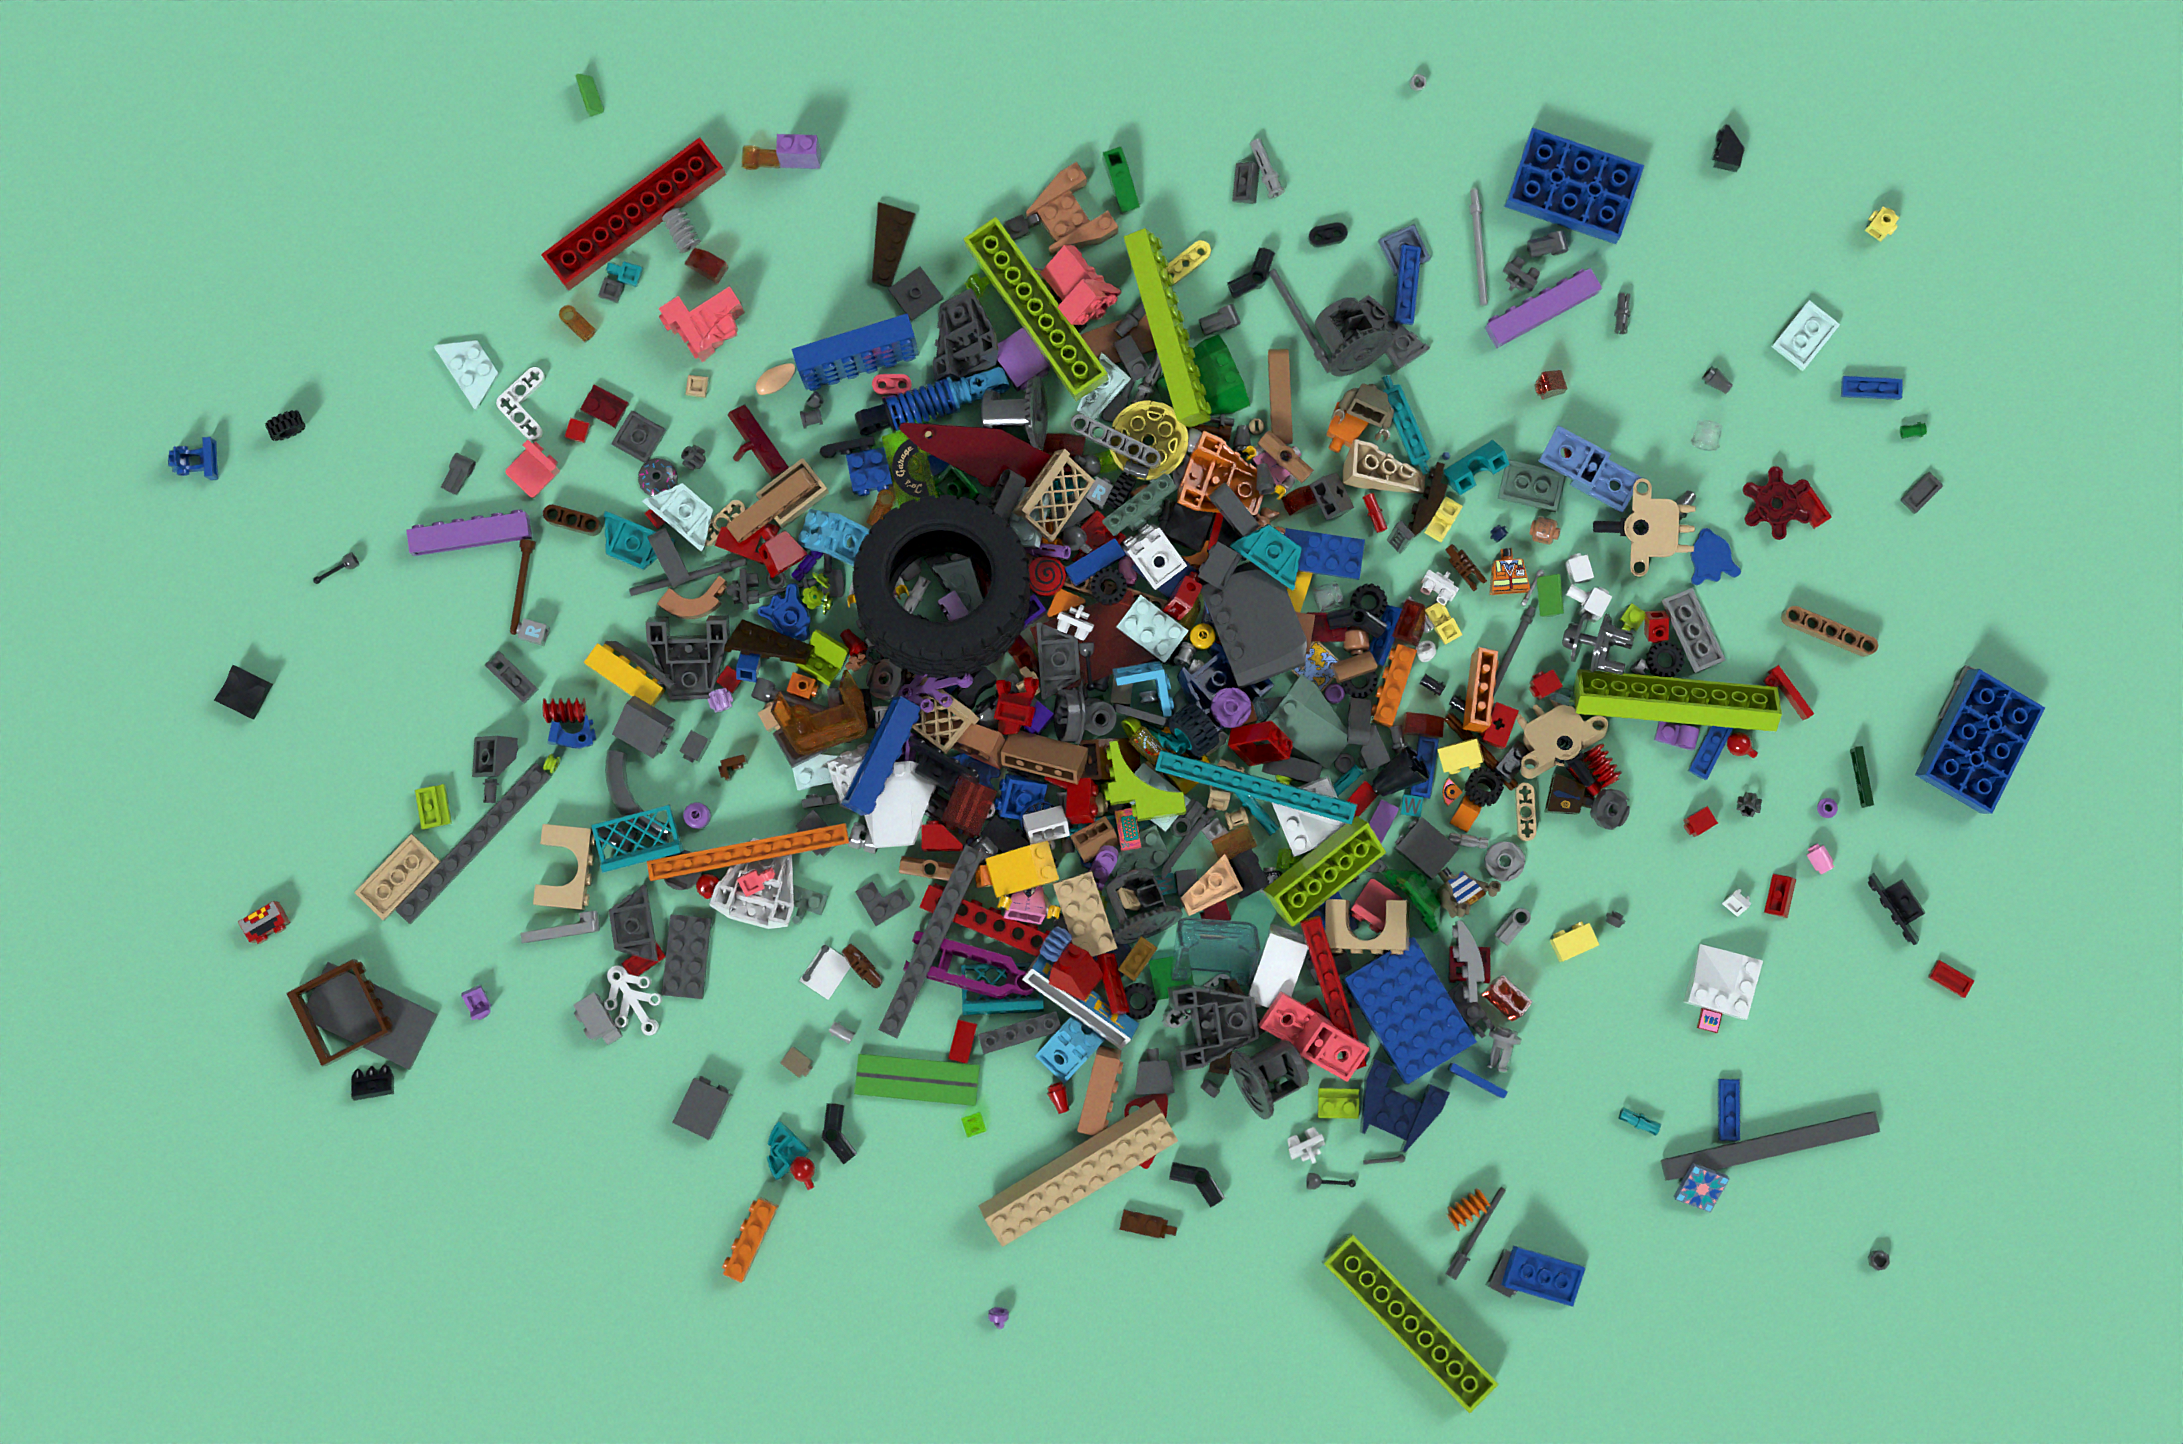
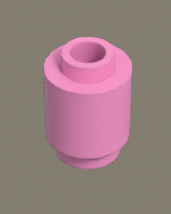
[1118,556,1138,586]
[1806,843,1835,875]

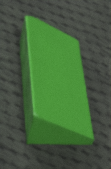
[575,74,604,117]
[1537,574,1564,617]

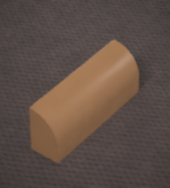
[1001,730,1088,784]

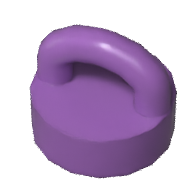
[988,1307,1009,1329]

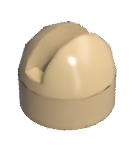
[1248,418,1264,435]

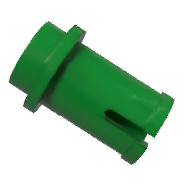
[1900,422,1927,439]

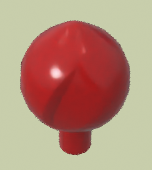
[1727,732,1758,759]
[696,874,719,899]
[790,1156,815,1190]

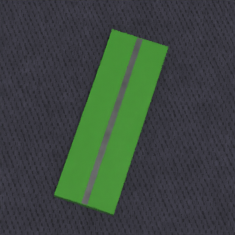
[854,1054,980,1106]

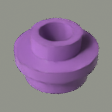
[1817,798,1838,818]

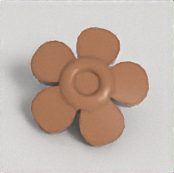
[845,653,867,671]

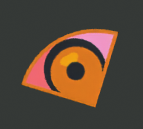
[1442,778,1463,806]

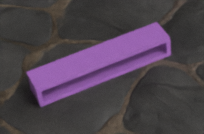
[1485,268,1602,349]
[406,510,532,556]

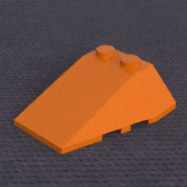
[1177,431,1264,516]

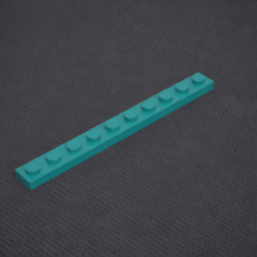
[1155,750,1357,825]

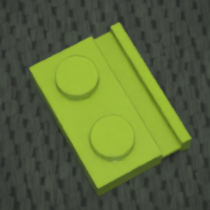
[415,784,452,830]
[1318,1088,1359,1119]

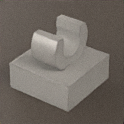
[1201,818,1230,846]

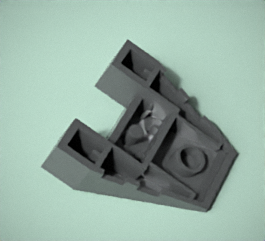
[646,615,730,700]
[1167,984,1259,1071]

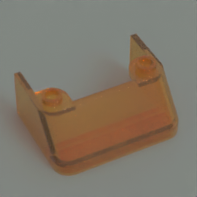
[771,669,868,755]

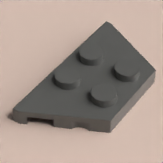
[1036,622,1081,700]
[609,884,658,961]

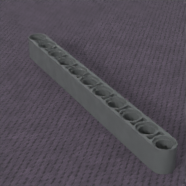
[1661,1111,1881,1181]

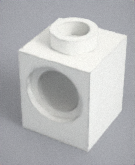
[1565,553,1594,585]

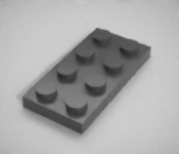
[662,914,712,999]

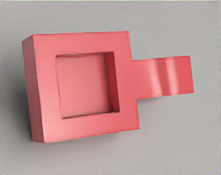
[737,867,775,897]

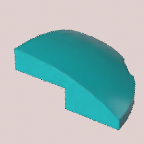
[767,1121,810,1180]

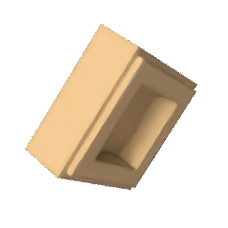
[685,375,709,398]
[1117,887,1141,911]

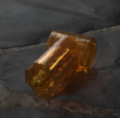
[741,145,780,170]
[559,305,597,343]
[866,489,896,526]

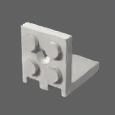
[1121,523,1187,590]
[827,743,869,810]

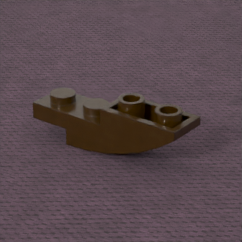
[1408,462,1448,540]

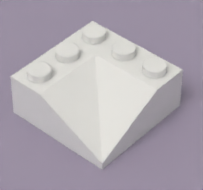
[1272,775,1347,857]
[1683,944,1763,1020]

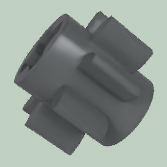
[681,445,706,470]
[1736,792,1762,817]

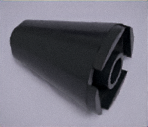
[1372,746,1429,797]

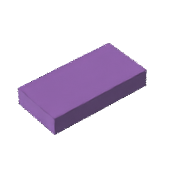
[1369,799,1399,844]

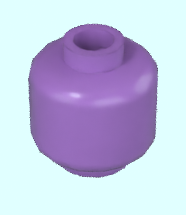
[683,802,711,829]

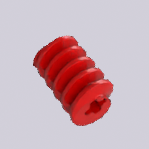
[542,698,586,723]
[1582,743,1622,789]

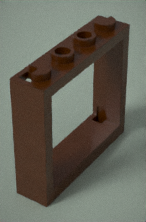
[286,959,393,1066]

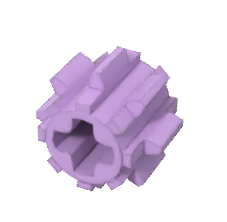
[707,688,734,713]

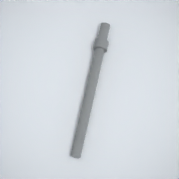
[1469,189,1488,306]

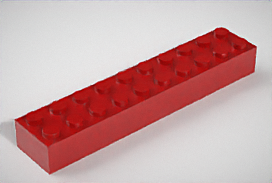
[541,137,726,291]

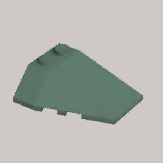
[1259,673,1348,769]

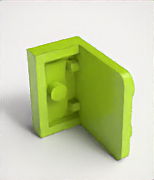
[795,629,849,686]

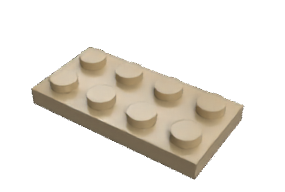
[354,834,441,921]
[1053,871,1117,957]

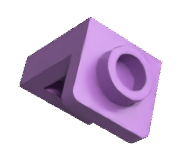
[462,984,491,1020]

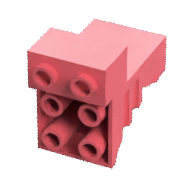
[1040,245,1122,325]
[658,286,745,363]

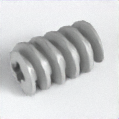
[662,208,701,253]

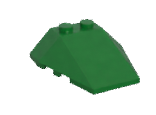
[1155,334,1250,415]
[1382,869,1441,935]

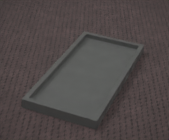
[306,962,438,1070]

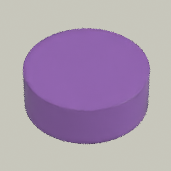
[1324,683,1345,704]

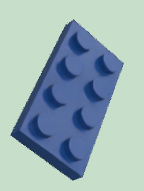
[1284,528,1365,580]
[1501,1246,1585,1307]

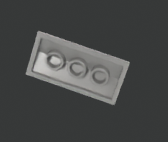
[1661,588,1725,673]

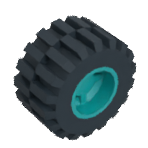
[1168,703,1220,759]

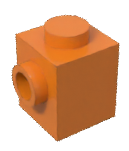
[786,672,819,701]

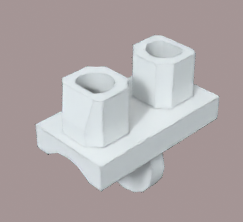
[1420,570,1459,606]
[1057,605,1094,640]
[1287,1127,1325,1164]

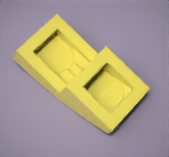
[1424,497,1463,543]
[1424,602,1462,645]

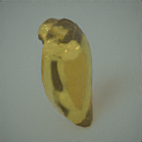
[1181,597,1201,641]

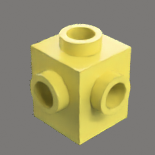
[1865,206,1899,242]

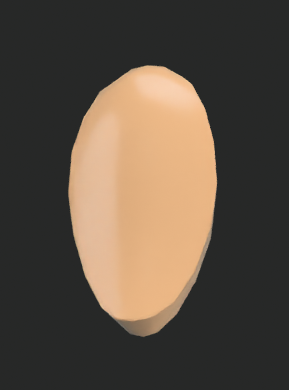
[756,363,795,395]

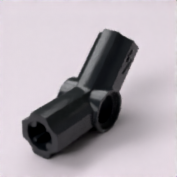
[1227,247,1275,299]
[1326,604,1387,639]
[822,1103,858,1165]
[1169,1162,1225,1208]

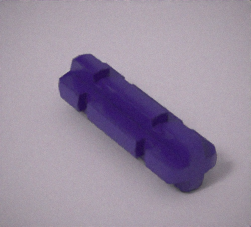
[792,550,824,582]

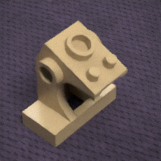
[1207,759,1245,811]

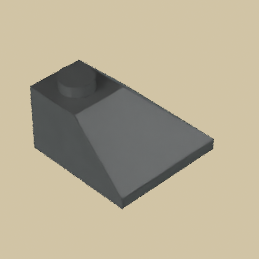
[472,736,518,778]

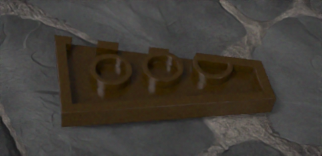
[872,202,916,288]
[724,619,815,665]

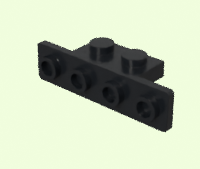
[908,736,980,792]
[1868,872,1925,945]

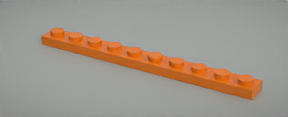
[647,823,850,881]

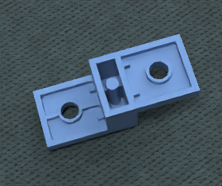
[1538,426,1642,513]

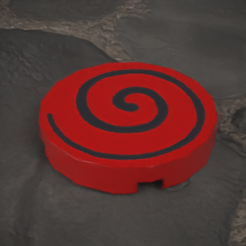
[1029,556,1066,596]

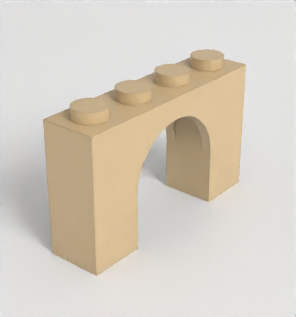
[533,824,596,910]
[1325,899,1410,954]

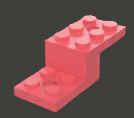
[1258,991,1370,1082]

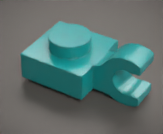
[606,261,643,287]

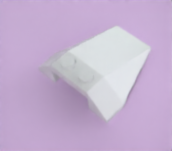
[864,761,936,848]
[710,838,794,929]

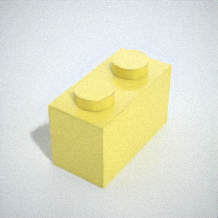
[1437,737,1484,775]
[1550,921,1599,962]

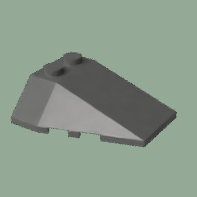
[933,288,999,382]

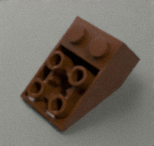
[1078,738,1141,782]

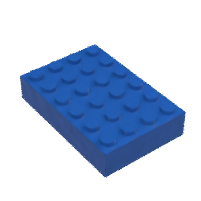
[1504,128,1644,244]
[791,313,919,391]
[1915,669,2045,814]
[1342,937,1477,1084]

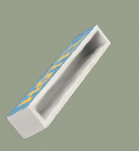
[1022,954,1139,1050]

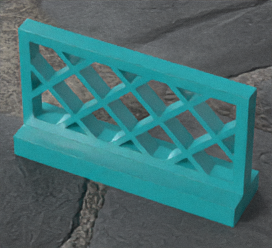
[591,805,684,873]
[961,962,1044,1016]

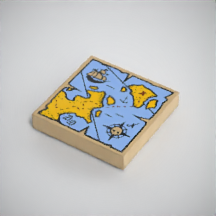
[1290,642,1339,692]

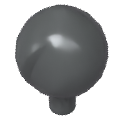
[1074,455,1101,478]
[1062,526,1092,555]

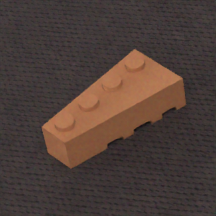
[920,711,1006,769]
[1077,1045,1123,1136]

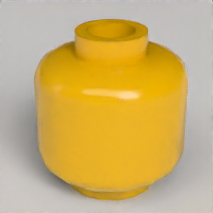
[1189,623,1216,651]

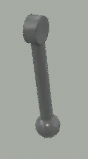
[802,945,829,982]
[1363,1155,1406,1164]

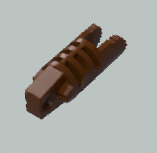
[1445,544,1487,592]
[842,943,882,989]

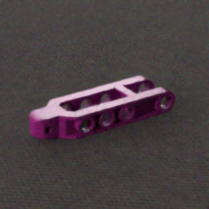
[903,931,1035,1000]

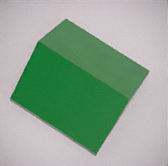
[931,464,979,501]

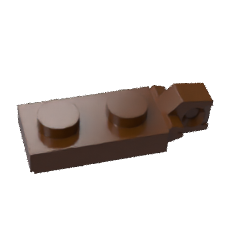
[1119,1209,1177,1238]

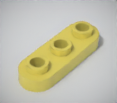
[1166,241,1211,286]

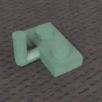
[792,885,828,924]

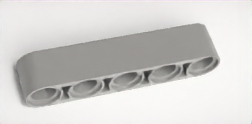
[1071,414,1162,469]

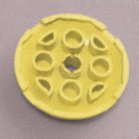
[1110,400,1188,480]

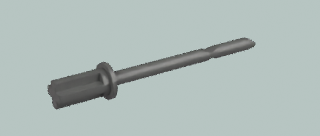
[1445,1188,1506,1280]

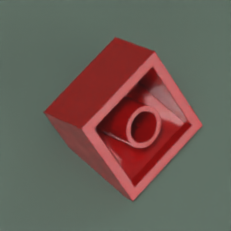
[922,821,964,852]
[1048,943,1103,1001]

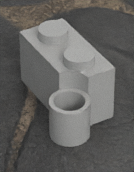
[573,992,623,1045]

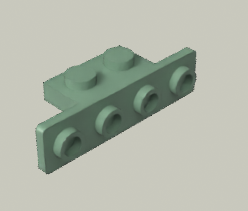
[1102,474,1177,536]

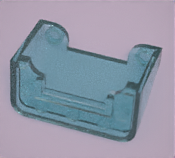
[1171,918,1261,986]

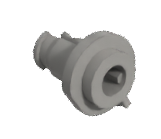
[1487,1027,1522,1072]

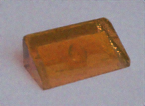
[1211,824,1257,860]

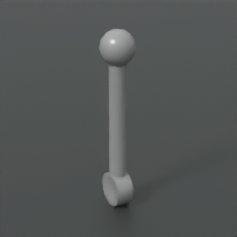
[1521,570,1544,607]

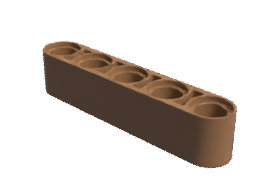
[1268,349,1293,444]
[726,468,817,543]
[1781,606,1879,657]

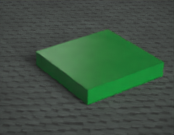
[1148,953,1194,1000]

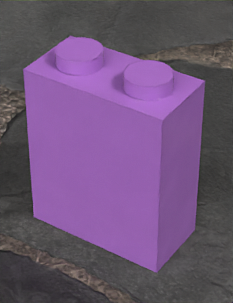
[776,134,821,169]
[996,327,1050,392]

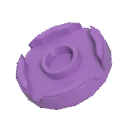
[1211,688,1251,728]

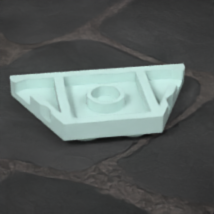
[434,340,500,410]
[642,483,713,552]

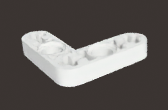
[496,367,545,442]

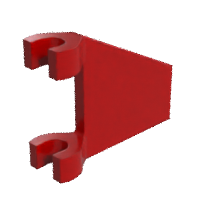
[714,523,779,565]
[996,677,1039,735]

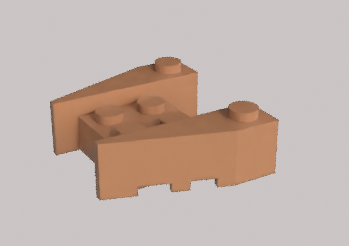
[1026,162,1118,256]

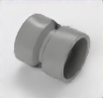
[848,822,878,854]

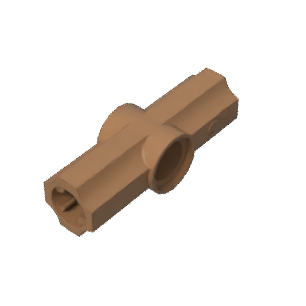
[1257,430,1314,484]
[899,856,956,881]

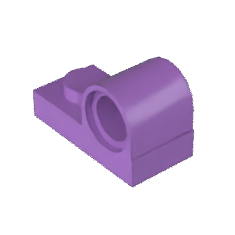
[1654,721,1700,751]

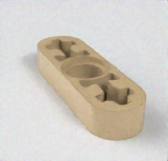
[705,500,746,547]
[1515,783,1536,841]

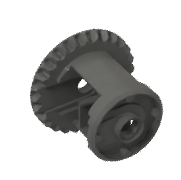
[1315,297,1393,376]
[981,376,1048,448]
[1105,868,1183,944]
[1230,1040,1309,1120]

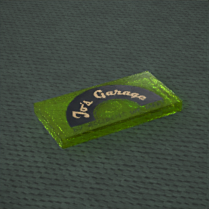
[881,431,938,508]

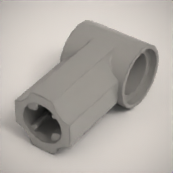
[1494,908,1531,946]

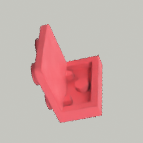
[505,440,560,498]
[1349,879,1403,934]

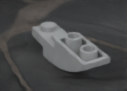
[1452,921,1485,1002]

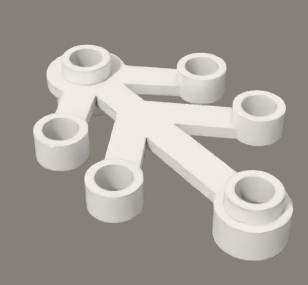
[604,966,662,1036]

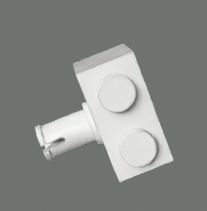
[1566,584,1612,623]
[1022,805,1070,850]

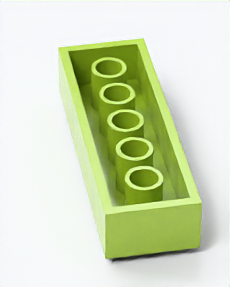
[1263,816,1386,927]

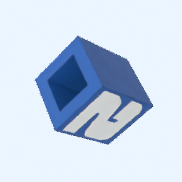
[736,652,761,683]

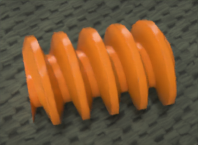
[1446,1188,1491,1231]

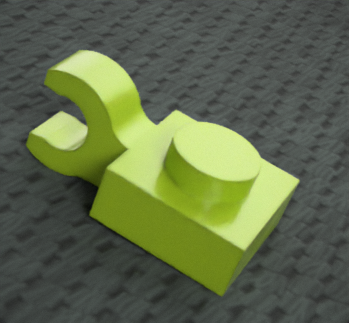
[1619,603,1645,632]

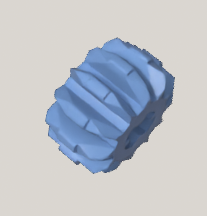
[1040,926,1072,962]

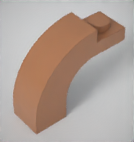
[657,576,728,619]

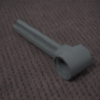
[751,677,829,719]

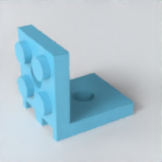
[797,509,870,566]
[1112,661,1174,717]
[1035,1015,1105,1084]

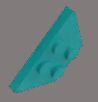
[604,511,676,570]
[1230,524,1302,591]

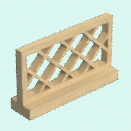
[1013,449,1095,542]
[906,674,979,754]

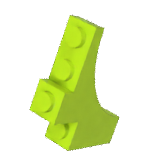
[1104,741,1186,821]

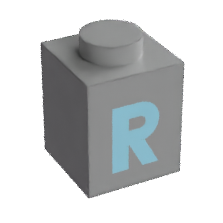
[1085,477,1113,511]
[517,618,550,646]

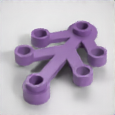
[898,672,973,713]

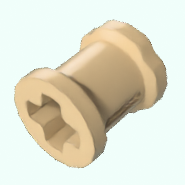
[1224,807,1249,830]

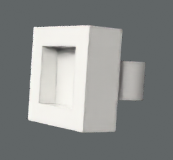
[1722,889,1751,917]

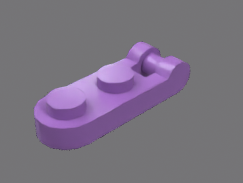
[1087,845,1119,891]

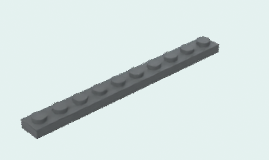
[395,763,552,924]
[878,845,985,1039]

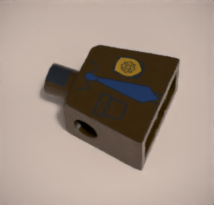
[1544,774,1595,815]

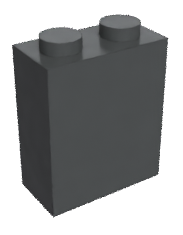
[612,696,675,758]
[1394,817,1459,880]
[672,1076,733,1140]

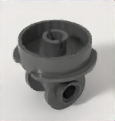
[1054,688,1116,744]

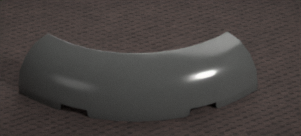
[605,750,671,844]

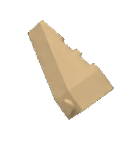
[1342,439,1425,494]

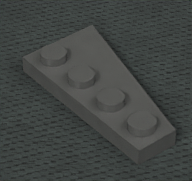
[1359,295,1430,370]

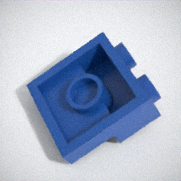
[846,447,893,496]
[995,774,1048,819]

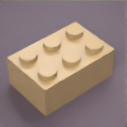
[755,458,829,529]

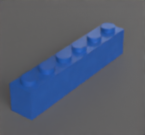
[841,696,921,816]

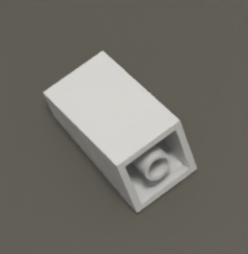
[1247,924,1308,1008]

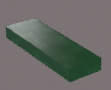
[1850,746,1874,808]

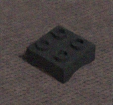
[1163,501,1215,552]
[214,665,273,720]
[957,666,997,710]
[1228,848,1269,900]

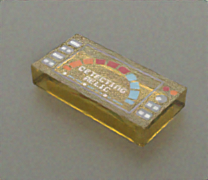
[1129,726,1168,768]

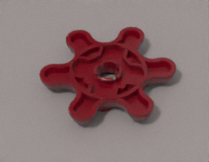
[1743,466,1812,540]

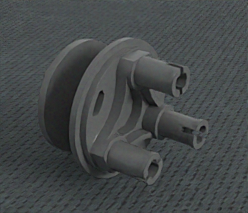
[1562,613,1634,675]

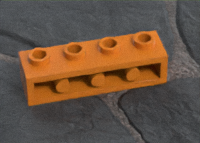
[1371,644,1417,728]
[1463,647,1498,733]
[722,1197,779,1283]

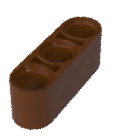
[543,505,602,536]

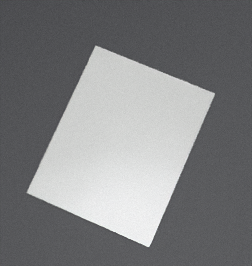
[799,944,851,1000]

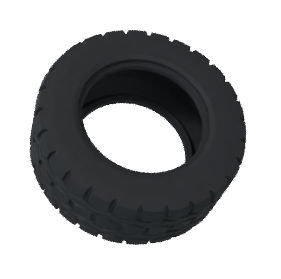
[852,495,1030,678]

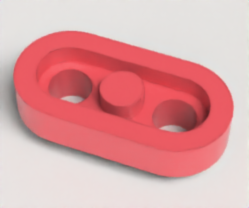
[872,374,912,395]

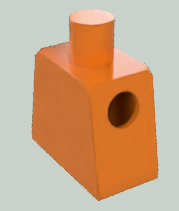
[1326,402,1369,453]

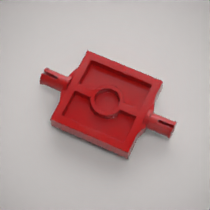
[1072,510,1126,562]

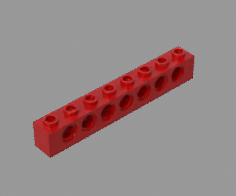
[919,883,1073,963]

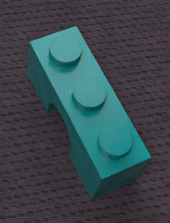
[1443,440,1510,495]

